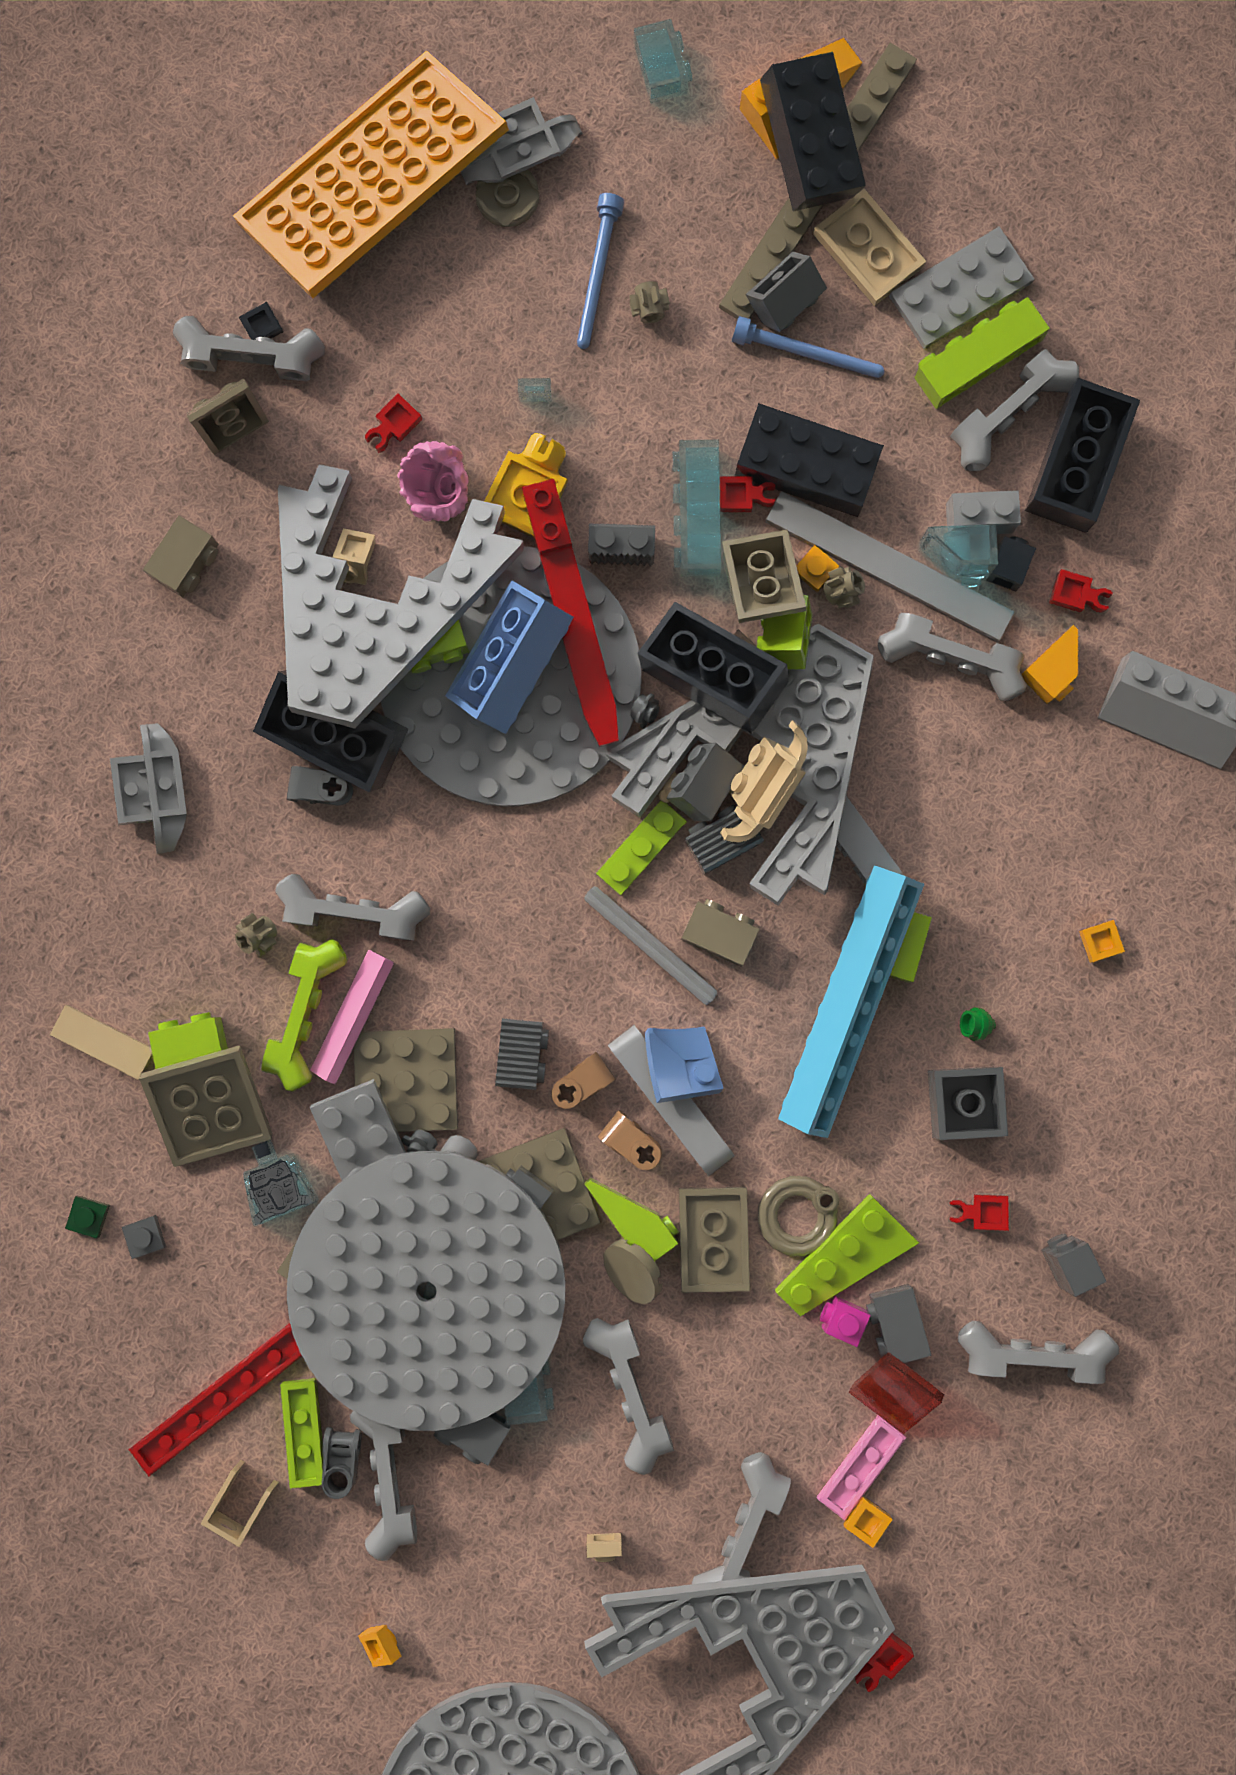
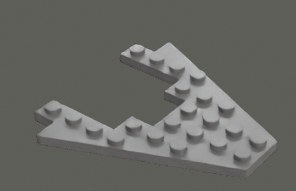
[278,464,524,728]
[606,624,874,906]
[584,1564,895,1775]

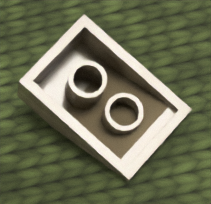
[187,379,269,455]
[722,529,806,623]

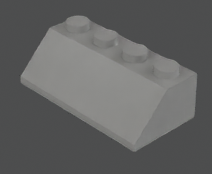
[1098,651,1236,769]

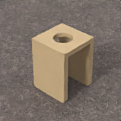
[201,1460,279,1547]

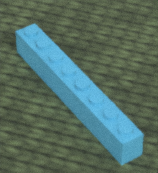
[778,865,924,1138]

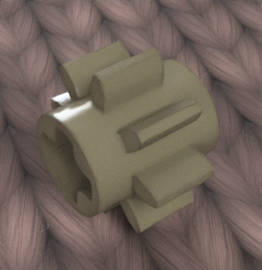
[629,281,670,323]
[824,567,865,609]
[235,913,277,957]

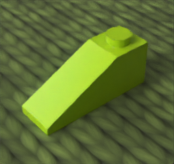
[585,1178,679,1261]

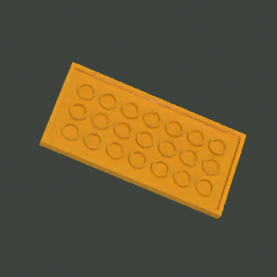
[233,50,509,299]

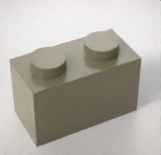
[143,515,218,598]
[681,899,759,967]

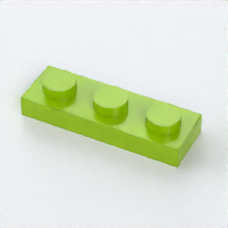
[596,801,687,896]
[280,1378,324,1489]

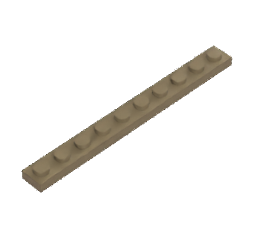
[719,43,917,319]

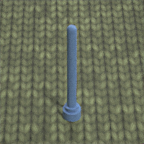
[577,193,624,349]
[732,316,884,378]

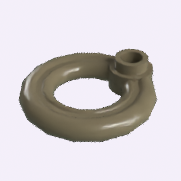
[758,1176,839,1257]

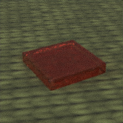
[848,1352,945,1434]

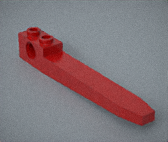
[522,478,619,747]

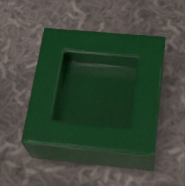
[65,1195,110,1239]

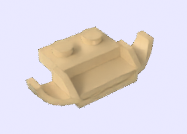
[720,720,808,842]

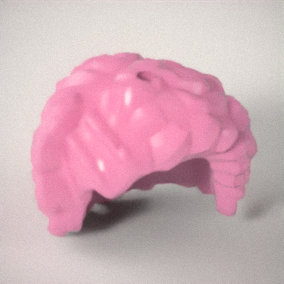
[397,441,469,522]

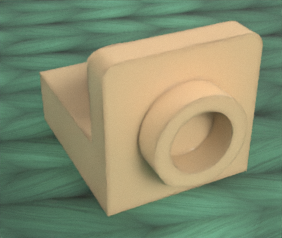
[332,528,376,585]

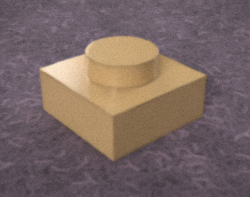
[586,1533,622,1562]

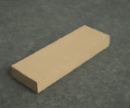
[50,1005,153,1080]

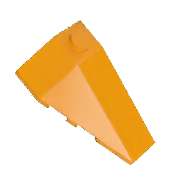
[740,38,862,160]

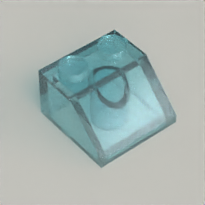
[918,525,998,587]

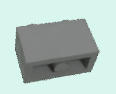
[946,490,1021,536]

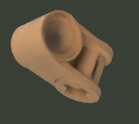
[551,1052,616,1109]
[598,1110,662,1170]

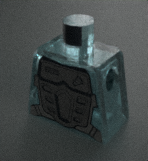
[243,1140,320,1227]

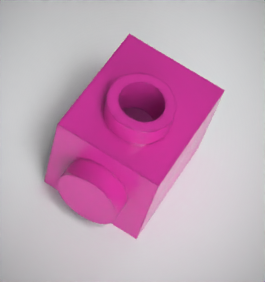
[820,1296,871,1347]

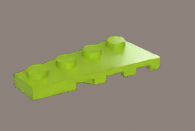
[775,1194,919,1317]

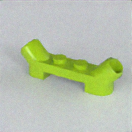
[261,939,348,1092]

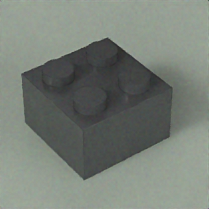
[928,1066,1008,1140]

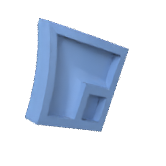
[645,1027,723,1103]

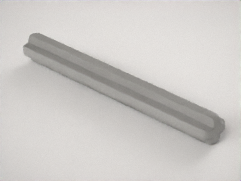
[584,886,718,1005]

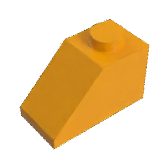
[1022,625,1078,704]

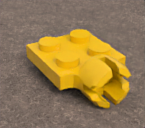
[484,433,568,538]

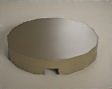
[476,170,539,227]
[603,1239,662,1304]

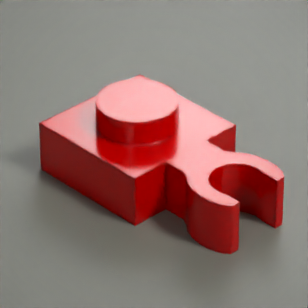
[365,393,423,453]
[719,476,775,512]
[1049,569,1113,613]
[950,1194,1009,1231]
[854,1633,914,1692]

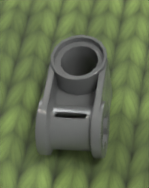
[286,766,354,806]
[322,1427,362,1499]

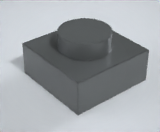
[122,1215,166,1259]

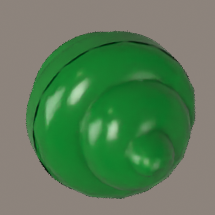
[960,1007,996,1041]

